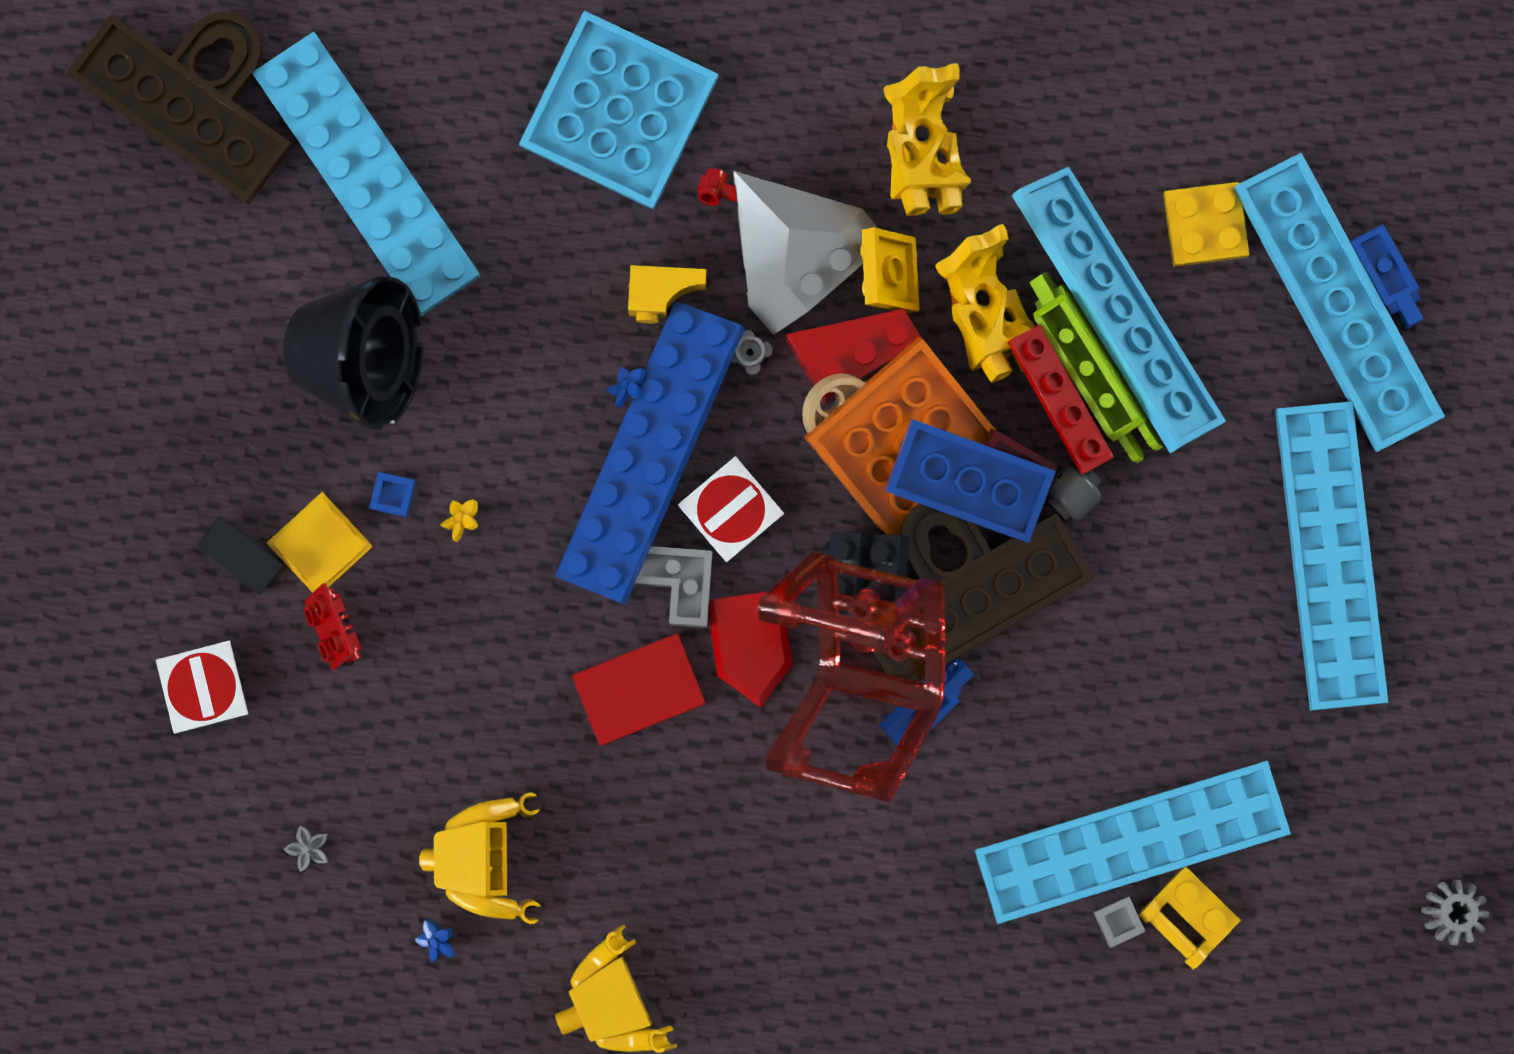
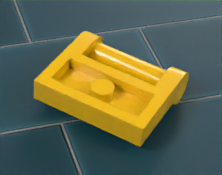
[1138,867,1241,970]

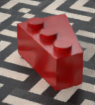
[786,309,921,405]

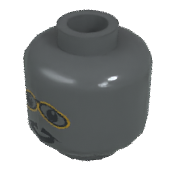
[1045,465,1102,522]

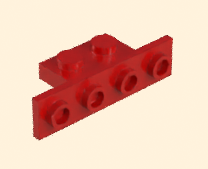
[1007,324,1114,475]

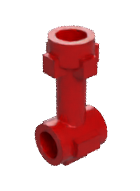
[697,168,738,206]

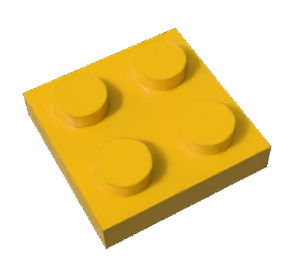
[1163,182,1250,267]
[860,227,919,313]

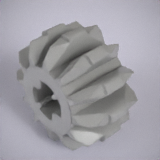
[1421,879,1489,946]

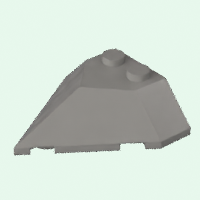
[733,171,878,335]

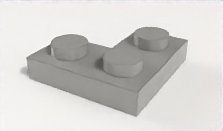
[634,546,713,628]

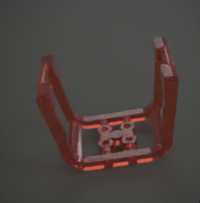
[758,552,946,802]

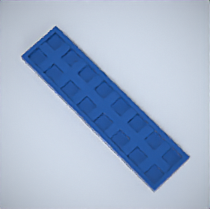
[555,301,745,605]

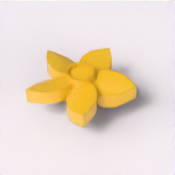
[440,499,478,542]

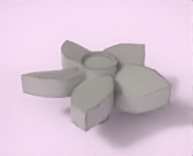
[283,826,328,872]

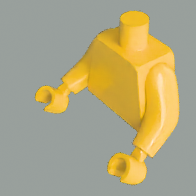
[419,793,541,924]
[554,925,677,1053]

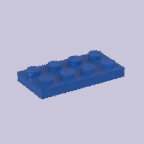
[885,418,1056,543]

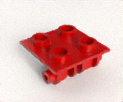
[304,583,362,670]

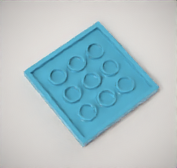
[519,11,719,210]

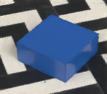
[369,472,416,518]

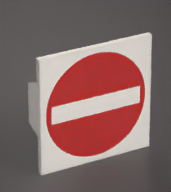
[678,456,784,563]
[156,640,248,734]

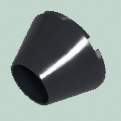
[283,276,424,430]

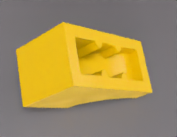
[628,265,707,324]

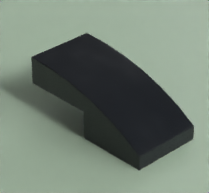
[196,515,283,595]

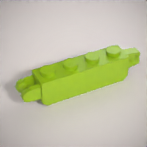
[1029,272,1163,463]

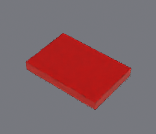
[572,633,706,746]

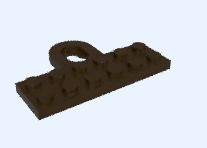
[66,12,293,205]
[858,503,1094,692]

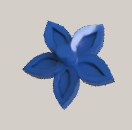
[605,367,646,408]
[415,918,456,963]

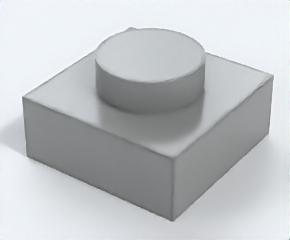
[1093,896,1146,948]

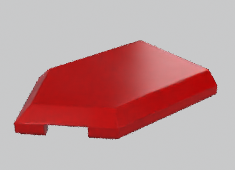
[708,590,793,708]

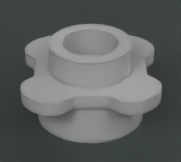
[731,330,772,375]

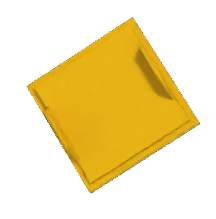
[267,492,373,593]

